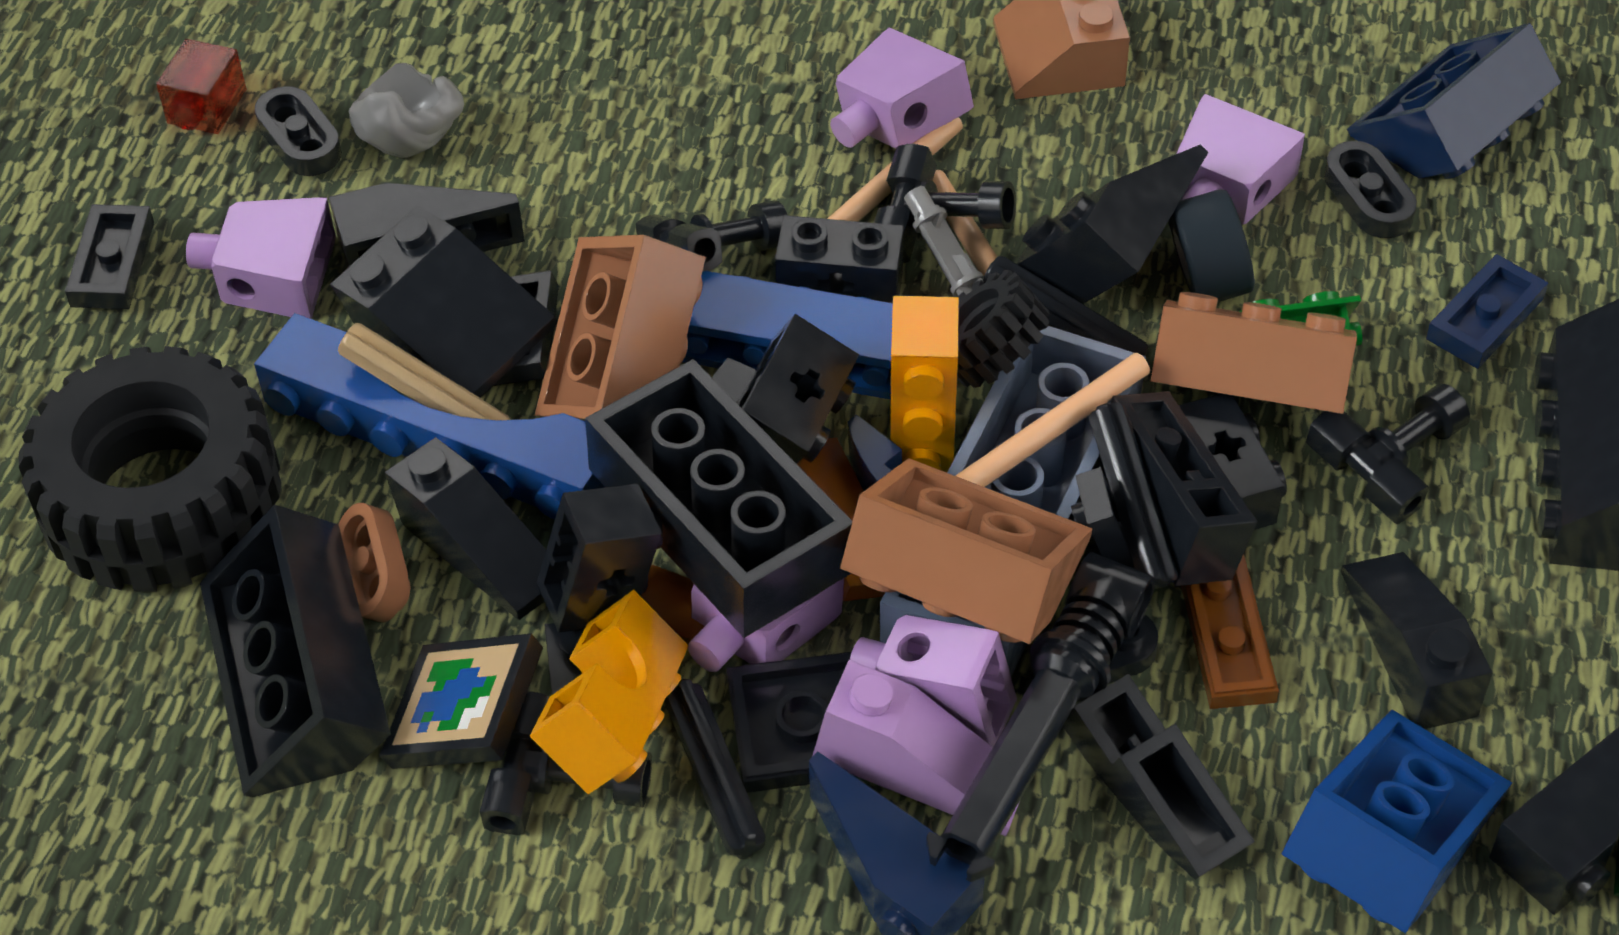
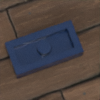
[1426,254,1548,369]

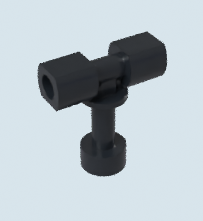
[874,144,1016,263]
[636,200,787,271]
[1305,384,1470,524]
[480,691,652,835]

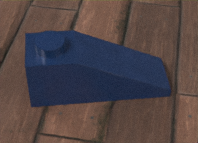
[809,751,985,935]

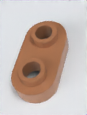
[339,503,411,622]

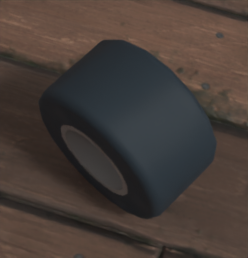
[1169,189,1255,302]

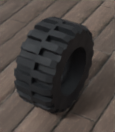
[19,346,282,592]

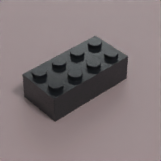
[585,359,852,638]

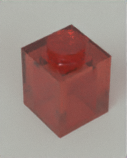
[156,39,247,134]

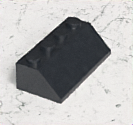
[1534,299,1619,571]
[200,504,391,797]

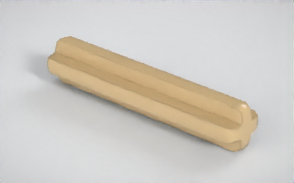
[338,323,511,420]

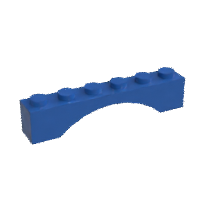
[254,313,606,520]

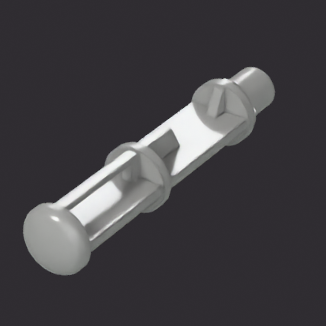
[904,186,984,297]

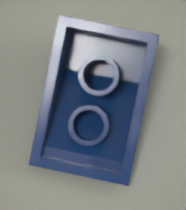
[1281,710,1512,934]

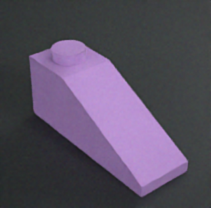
[812,660,1020,836]

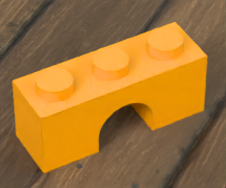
[890,296,959,473]
[530,590,689,794]

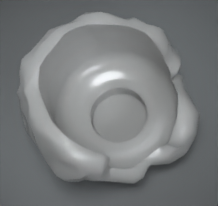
[349,63,464,158]

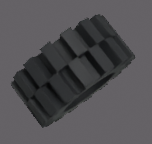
[957,270,1050,388]

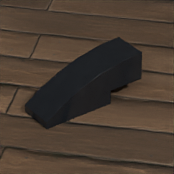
[1063,674,1255,880]

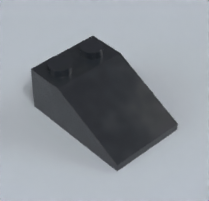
[1016,144,1209,304]
[331,205,558,398]

